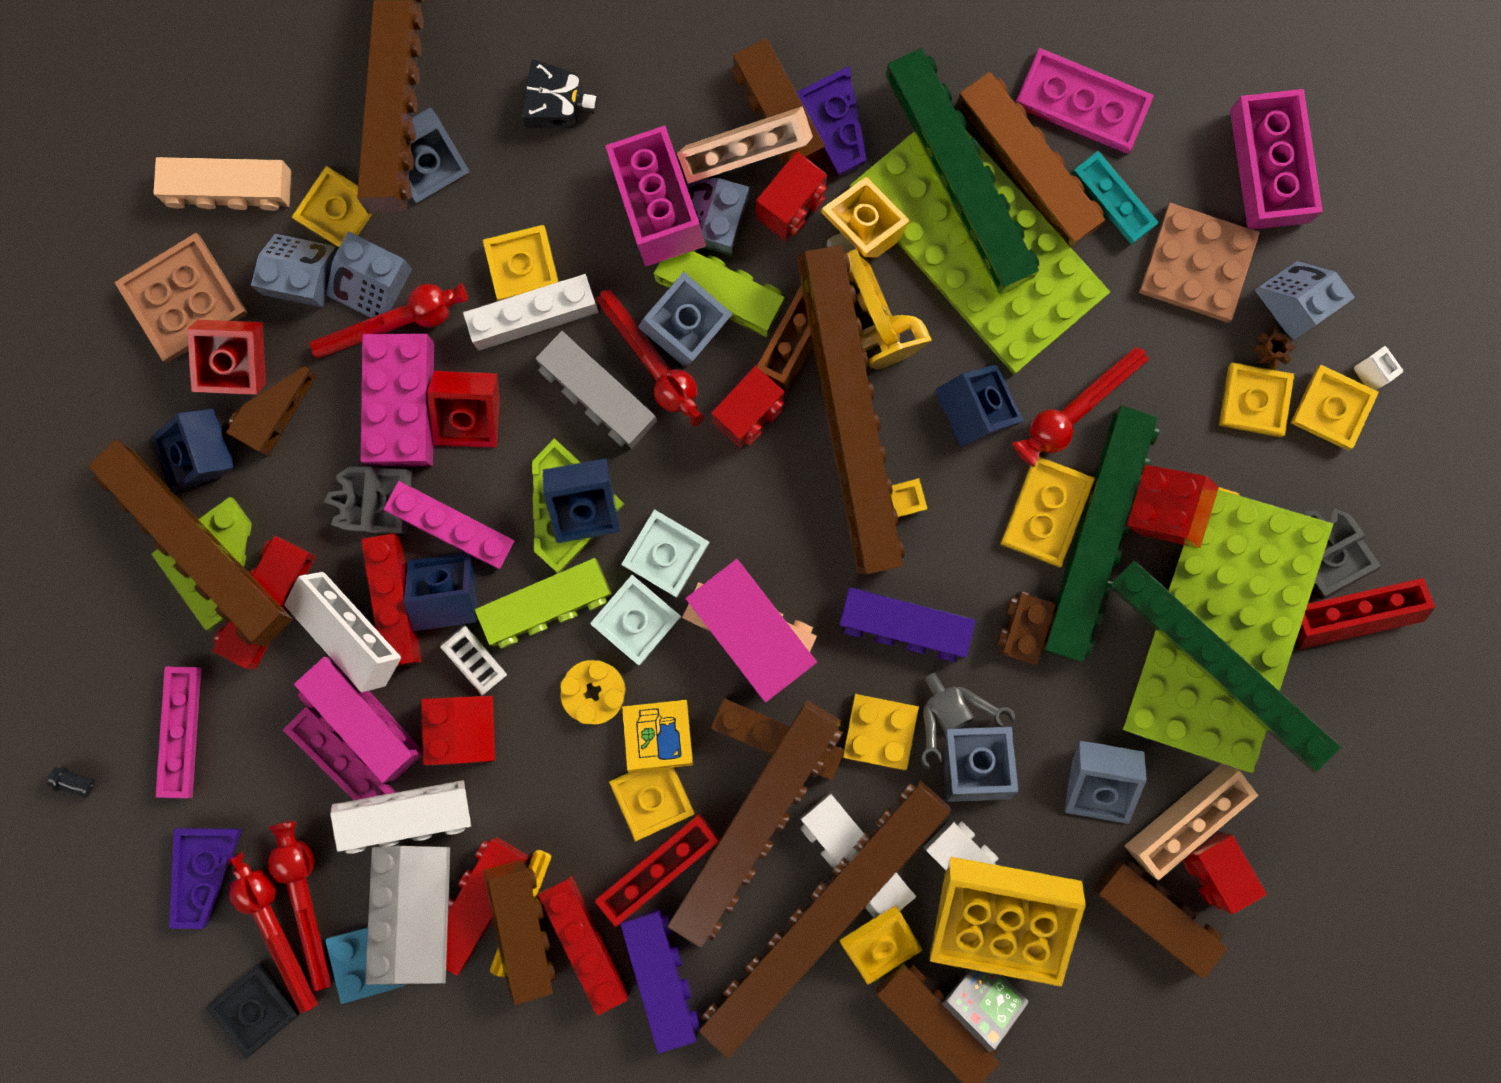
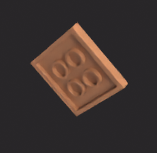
[1139,203,1260,323]
[115,233,248,363]

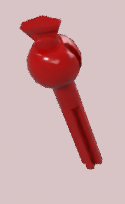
[309,283,468,359]
[595,289,705,427]
[1012,346,1149,467]
[268,820,332,991]
[227,852,318,1014]

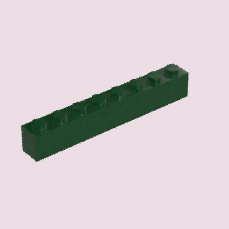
[885,47,1039,295]
[1042,405,1160,663]
[1111,561,1342,773]

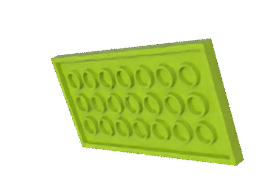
[849,131,1110,375]
[1123,490,1334,774]

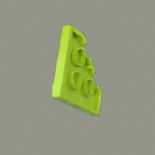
[532,438,625,573]
[151,497,252,631]

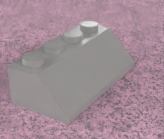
[365,846,450,985]

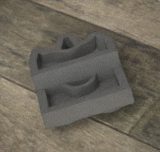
[324,467,412,534]
[1305,508,1381,600]

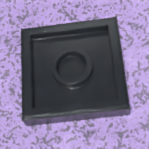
[206,963,300,1059]

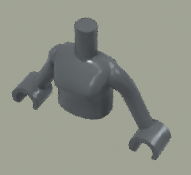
[921,673,1015,770]

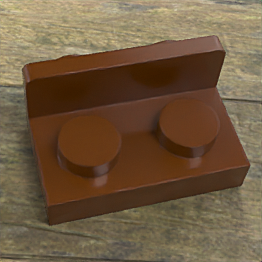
[996,591,1056,666]

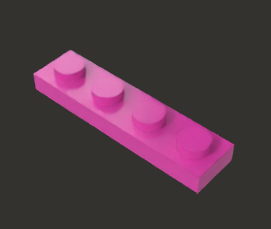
[383,481,514,570]
[156,666,201,798]
[283,706,396,800]

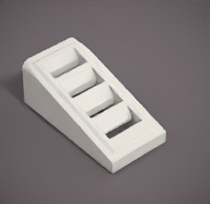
[440,624,507,695]

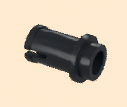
[47,766,95,798]

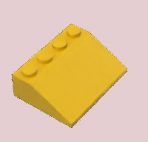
[930,856,1086,986]

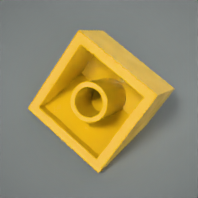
[821,177,910,257]

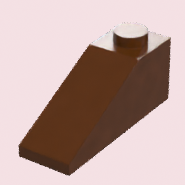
[226,366,318,456]

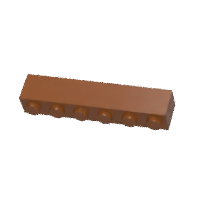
[956,72,1105,248]

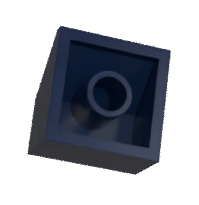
[935,364,1024,447]
[151,408,234,495]
[543,458,620,543]
[404,552,478,631]

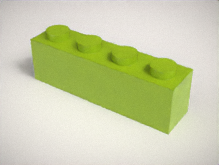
[654,249,785,337]
[475,558,612,649]

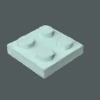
[621,509,710,598]
[590,575,681,666]

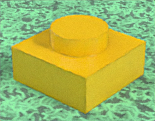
[890,478,928,518]

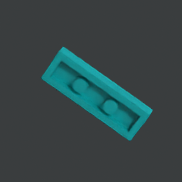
[1072,151,1159,245]

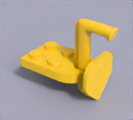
[847,249,932,370]

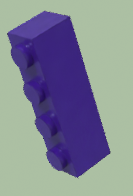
[838,587,976,663]
[620,908,701,1054]

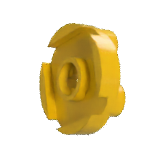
[561,660,626,725]

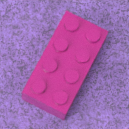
[1230,89,1323,230]
[605,125,706,267]
[361,334,434,467]
[294,657,423,783]

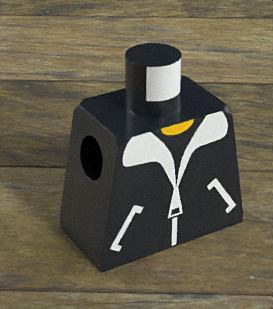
[521,59,598,128]

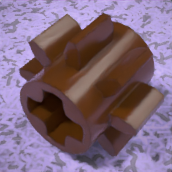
[1252,328,1296,370]

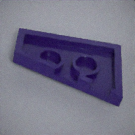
[796,65,866,178]
[169,828,243,929]

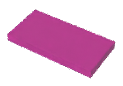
[1015,48,1154,154]
[685,559,817,703]

